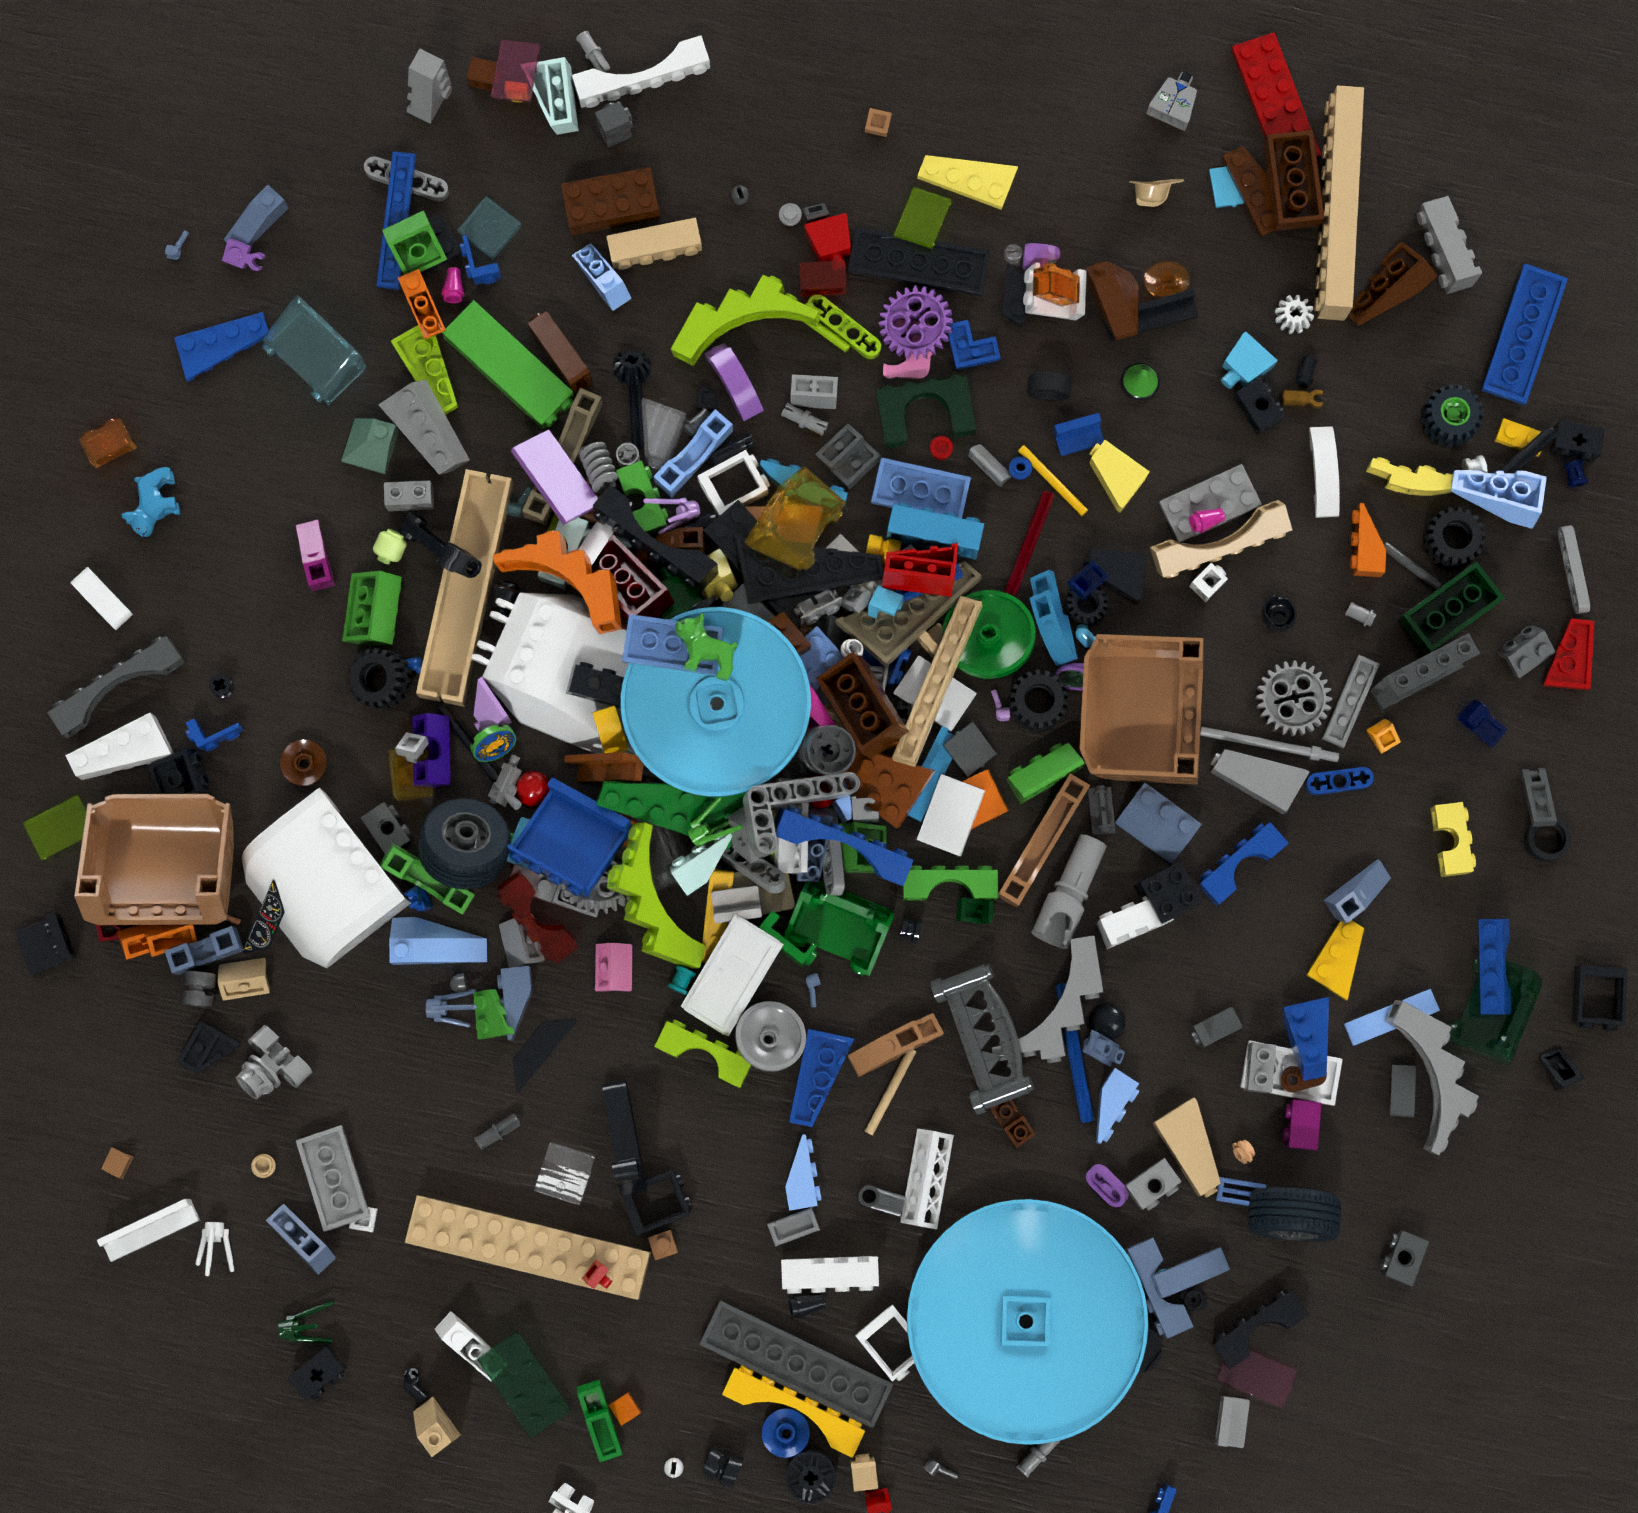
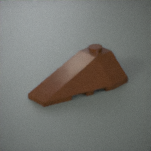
[1348,241,1437,326]
[1086,261,1139,340]

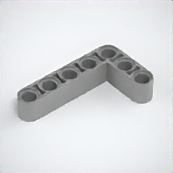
[743,772,860,857]

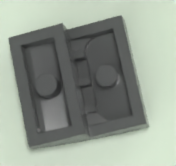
[815,424,882,490]

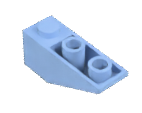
[572,243,632,311]
[1095,1068,1139,1144]
[785,1135,821,1211]

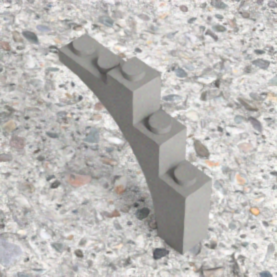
[992,936,1104,1063]
[1385,1000,1479,1155]

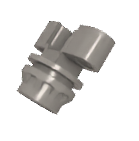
[236,1025,312,1100]

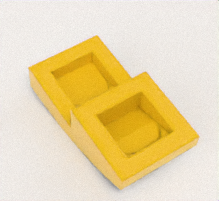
[592,705,628,753]

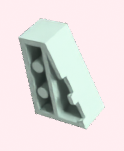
[521,57,579,135]

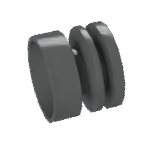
[798,725,856,775]

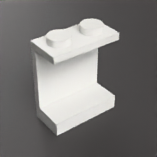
[1023,263,1086,320]

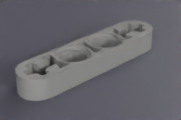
[364,156,449,202]
[1558,525,1590,614]
[823,807,845,896]
[720,844,786,894]

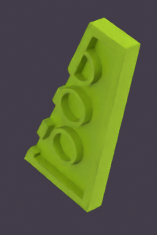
[391,325,458,415]

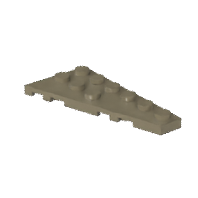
[835,561,982,667]

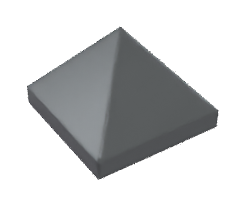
[803,203,829,222]

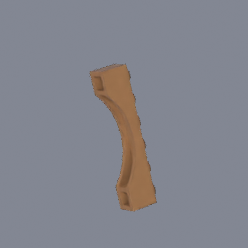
[998,773,1090,908]

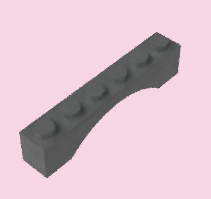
[47,636,186,739]

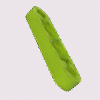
[808,295,881,359]

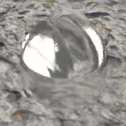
[1004,244,1022,264]

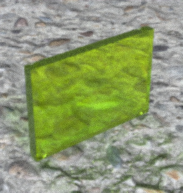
[894,187,951,249]
[23,795,87,860]

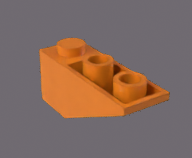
[398,269,446,339]
[1350,503,1386,577]

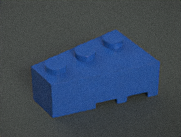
[1283,997,1329,1081]

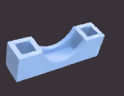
[654,409,733,498]

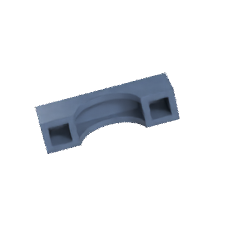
[1125,1238,1193,1339]

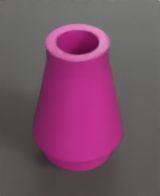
[441,267,464,303]
[1189,508,1225,533]

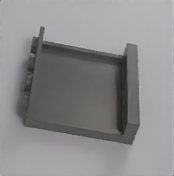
[1370,633,1480,711]

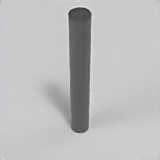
[1384,542,1442,591]

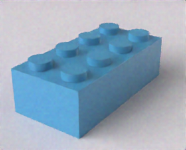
[886,503,984,560]

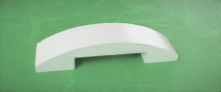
[1309,426,1339,518]

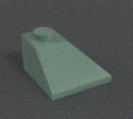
[341,418,399,475]

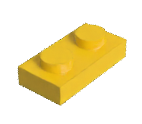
[1495,418,1541,457]

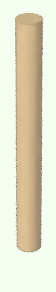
[865,1050,916,1136]

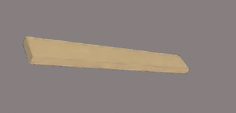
[892,596,983,767]

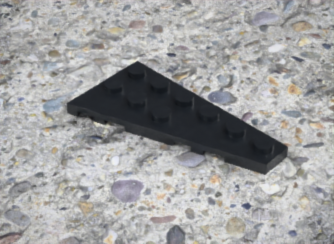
[734,535,884,604]

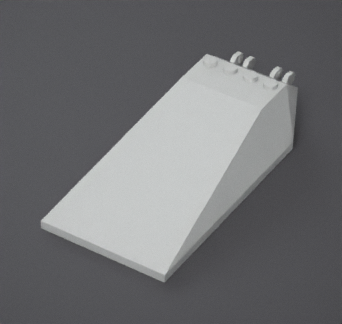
[471,593,713,783]

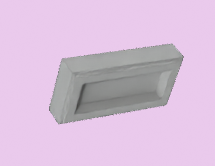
[767,1207,820,1247]

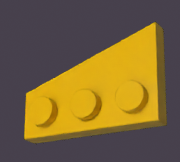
[1306,920,1364,1000]

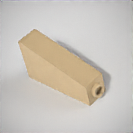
[1152,1097,1221,1198]
[413,1397,461,1457]

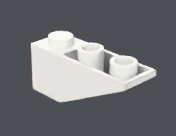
[435,1311,508,1381]

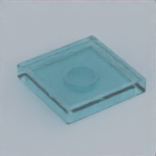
[457,196,522,260]

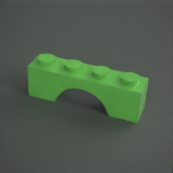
[380,843,475,915]
[903,866,998,900]

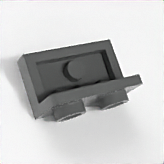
[1497,625,1556,679]

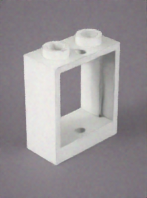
[697,450,770,517]
[855,1304,914,1381]

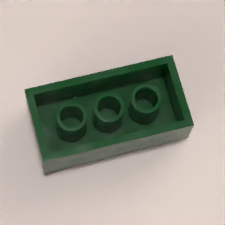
[1398,561,1505,656]

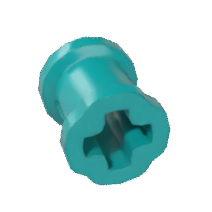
[667,965,696,995]

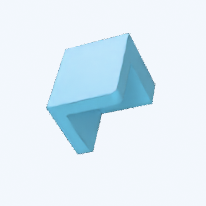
[868,586,904,618]

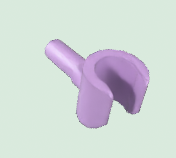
[991,690,1010,721]

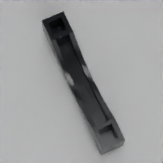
[593,486,719,593]

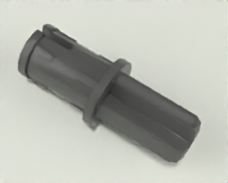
[474,1114,521,1150]

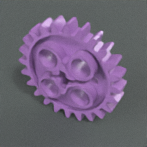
[879,286,954,360]

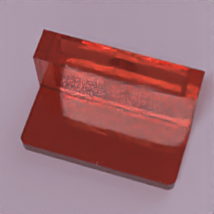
[800,261,847,296]

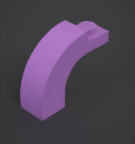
[704,343,764,421]

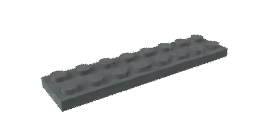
[699,1300,893,1428]

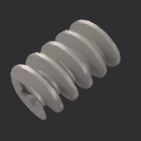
[578,442,618,494]

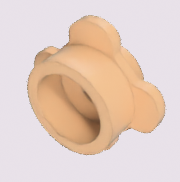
[1232,1140,1255,1164]

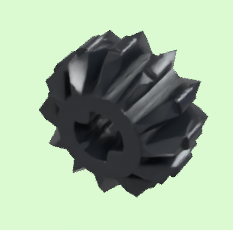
[613,349,651,386]

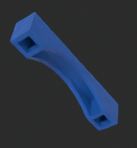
[774,805,913,886]

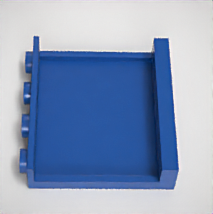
[507,777,632,898]

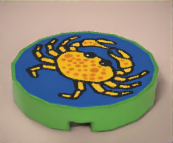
[470,724,516,762]

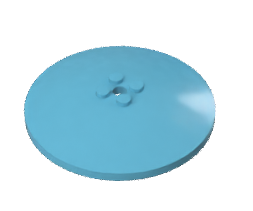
[621,607,811,797]

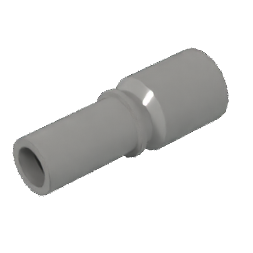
[1031,834,1107,949]

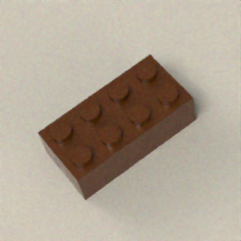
[1263,130,1325,231]
[561,167,660,235]
[816,651,909,758]

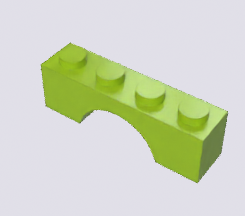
[654,1020,751,1088]

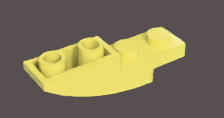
[1366,457,1453,496]

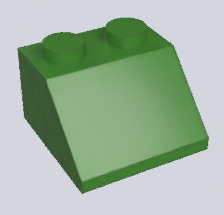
[382,210,447,275]
[839,822,886,873]

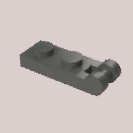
[1520,768,1557,827]

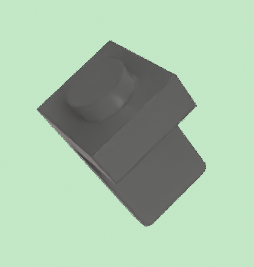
[1190,1007,1242,1048]

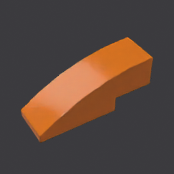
[117,924,197,960]

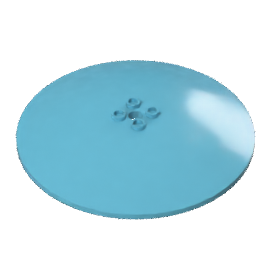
[907,1199,1148,1444]

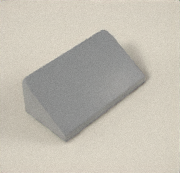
[968,444,1011,487]

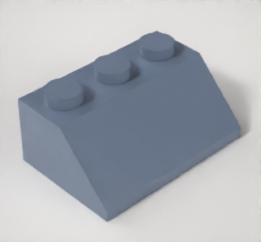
[1115,783,1202,864]

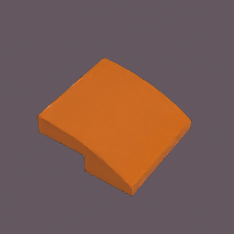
[962,769,1009,830]

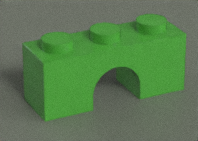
[616,460,669,535]

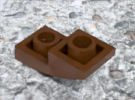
[989,1100,1036,1148]

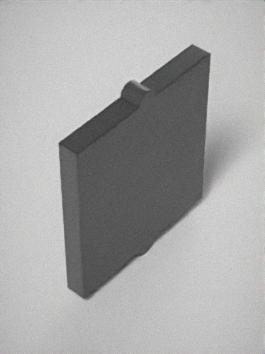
[943,722,997,777]

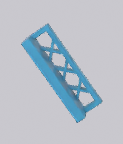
[907,726,954,823]

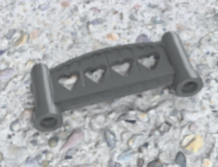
[930,964,1034,1115]

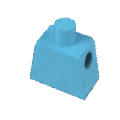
[1221,331,1278,389]

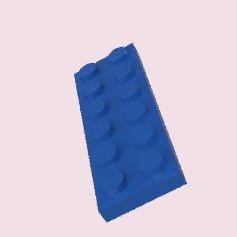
[1481,264,1568,405]

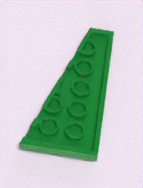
[596,781,746,849]

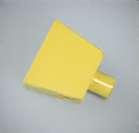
[699,549,738,602]

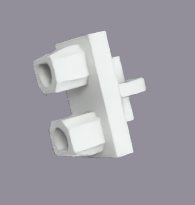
[548,1483,594,1513]

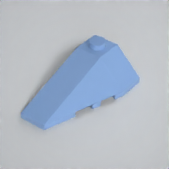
[1451,470,1547,528]
[389,917,487,965]

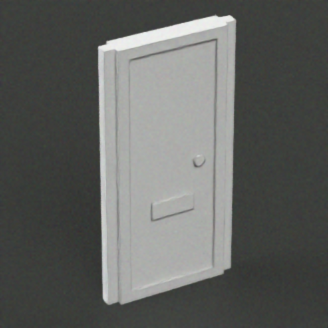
[681,914,784,1036]

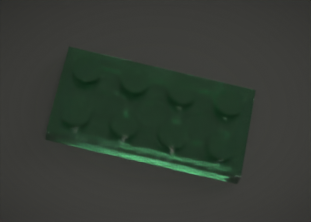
[477,1331,571,1438]

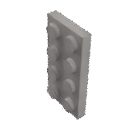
[1158,464,1262,543]
[296,1125,370,1232]

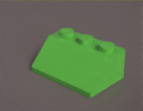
[342,571,402,646]
[1006,743,1085,804]

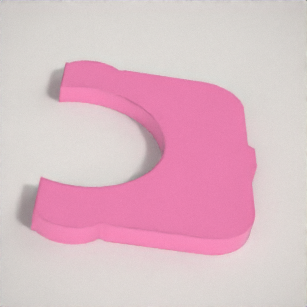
[883,320,932,379]

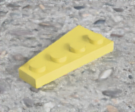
[917,155,1018,210]

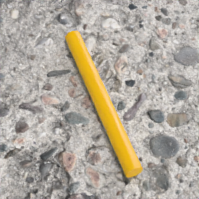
[1018,445,1088,516]

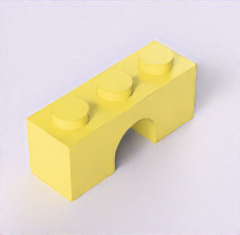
[1430,802,1476,877]

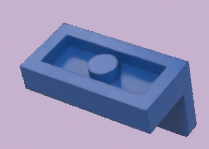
[1053,413,1104,456]

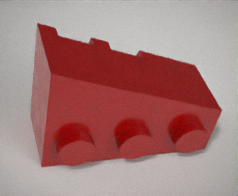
[882,543,959,597]

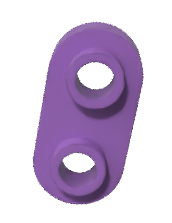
[1086,1164,1129,1207]

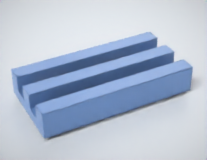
[1215,1177,1267,1206]

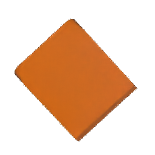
[608,1392,641,1426]

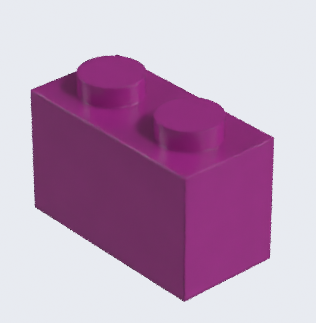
[1282,1100,1321,1151]

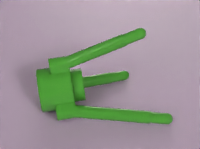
[688,797,743,846]

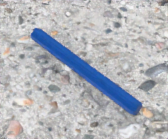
[1055,983,1094,1123]

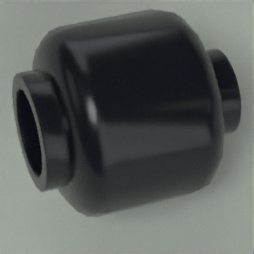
[490,580,522,615]

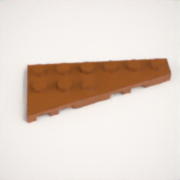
[842,745,936,828]

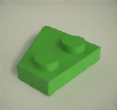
[473,989,514,1039]

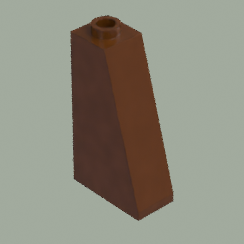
[528,311,593,396]

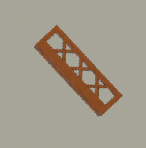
[564,752,644,783]

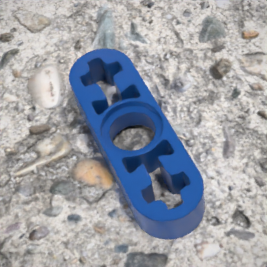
[1305,767,1374,795]

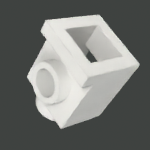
[1189,563,1228,602]

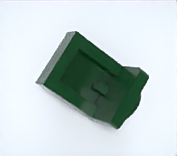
[956,897,995,924]

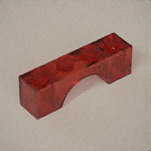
[497,870,578,964]

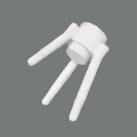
[196,1222,234,1276]

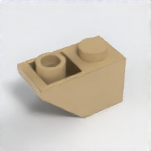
[850,1454,878,1492]

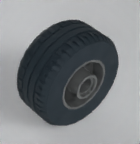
[418,799,511,889]
[1248,1187,1342,1242]

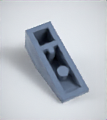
[224,185,289,246]
[266,1204,336,1275]

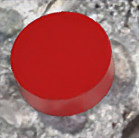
[930,436,953,460]

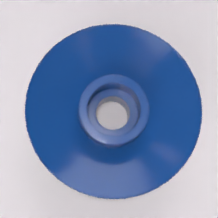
[762,1409,810,1458]

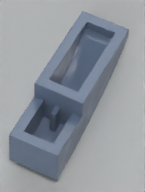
[1151,1247,1230,1299]

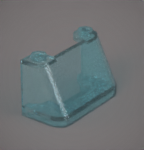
[262,295,367,405]

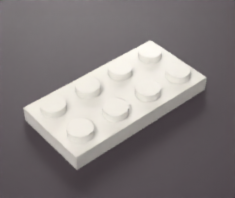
[1240,1041,1343,1106]

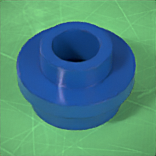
[1009,457,1032,480]

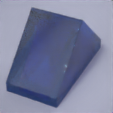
[1066,560,1110,602]

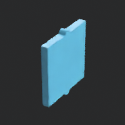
[1209,166,1244,208]

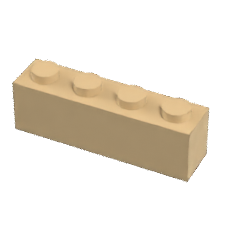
[607,218,702,270]

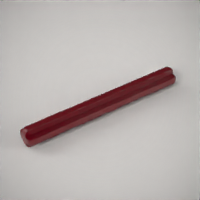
[1004,491,1054,597]

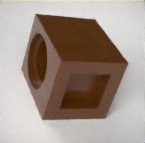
[467,57,503,92]

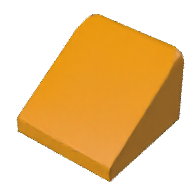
[1367,719,1401,754]

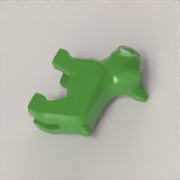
[675,613,737,681]

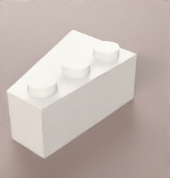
[1096,896,1174,949]

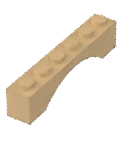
[1150,500,1292,578]

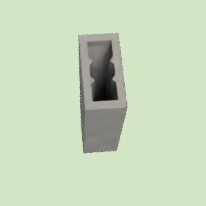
[1210,749,1309,814]

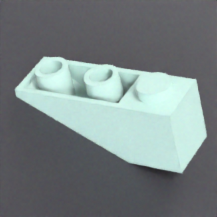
[670,828,732,896]

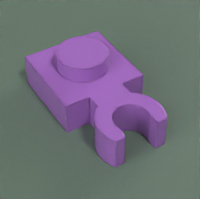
[222,238,265,271]

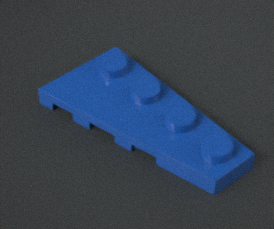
[174,312,270,382]
[789,1029,854,1127]

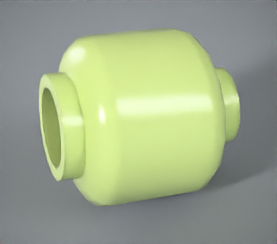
[373,529,407,565]

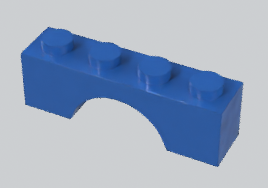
[1198,822,1289,906]
[1479,919,1511,1014]

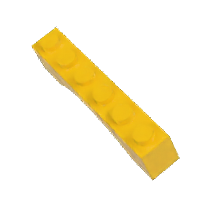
[722,1365,865,1458]

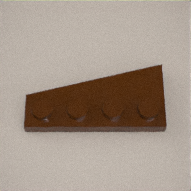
[1221,146,1275,238]

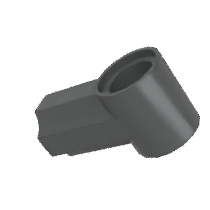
[857,1185,906,1216]

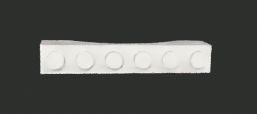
[572,36,710,108]

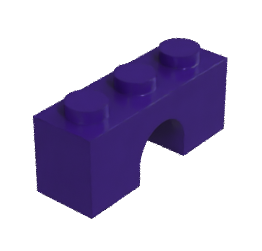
[412,713,451,788]

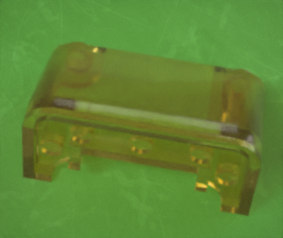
[745,466,846,570]

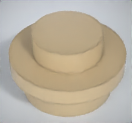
[251,1154,276,1178]

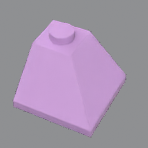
[474,677,512,732]

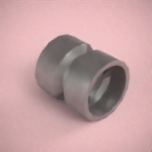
[181,971,217,1008]

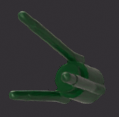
[278,1301,334,1344]

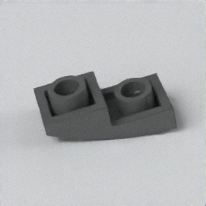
[1390,1065,1416,1117]

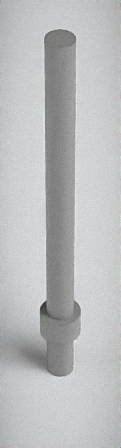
[1200,726,1339,762]

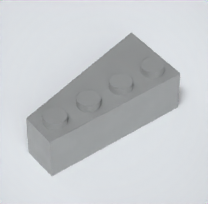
[1417,196,1482,294]
[378,380,470,475]

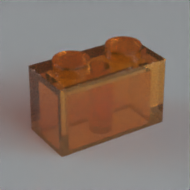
[1033,263,1080,307]
[78,418,137,468]

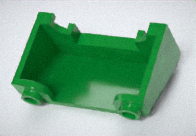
[784,881,894,976]

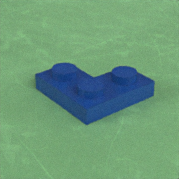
[947,320,1001,370]

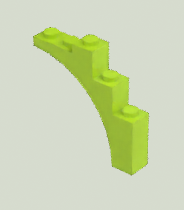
[671,275,821,366]
[606,822,706,969]

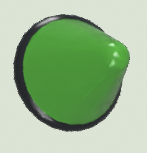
[1121,363,1160,400]

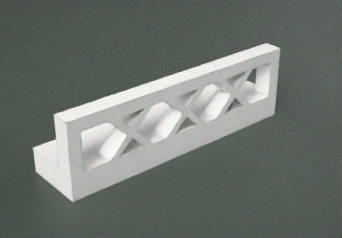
[775,778,808,874]
[900,1128,954,1229]
[97,1199,200,1262]

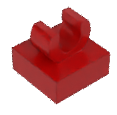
[582,1259,613,1289]
[864,1488,892,1513]

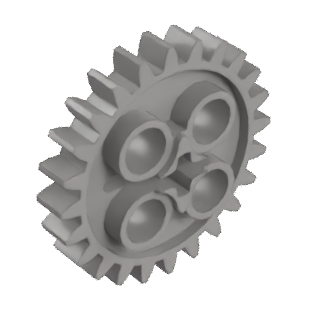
[1255,660,1332,736]
[561,850,630,914]

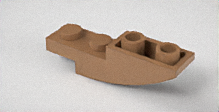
[847,1013,944,1077]

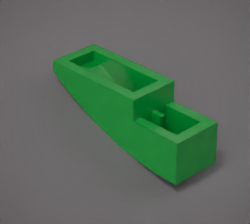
[577,1379,623,1462]

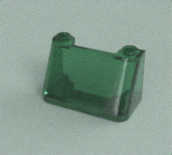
[1449,958,1542,1066]

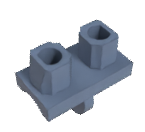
[1082,1030,1125,1067]

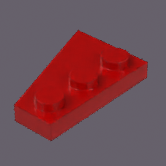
[1542,619,1594,690]

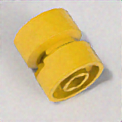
[866,534,902,568]

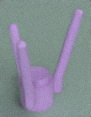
[643,497,700,534]

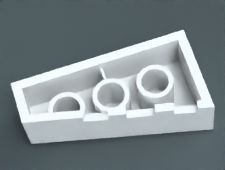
[781,1256,879,1294]

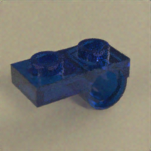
[1456,699,1508,748]

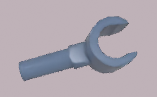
[165,230,189,260]
[806,973,821,1007]

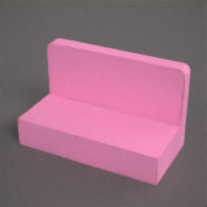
[595,943,632,992]

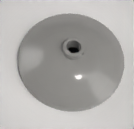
[735,1001,806,1072]

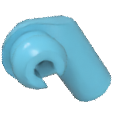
[1075,624,1096,648]

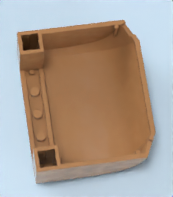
[1080,634,1204,785]
[74,794,234,925]

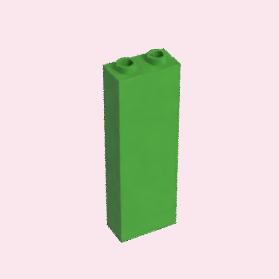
[442,300,575,430]

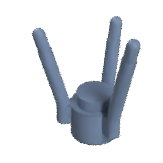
[426,989,477,1027]

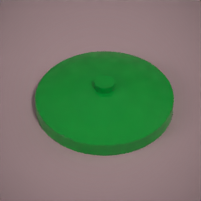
[942,590,1036,679]

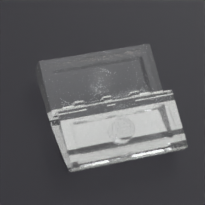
[534,1142,596,1205]

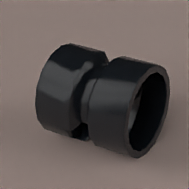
[701,1446,744,1488]

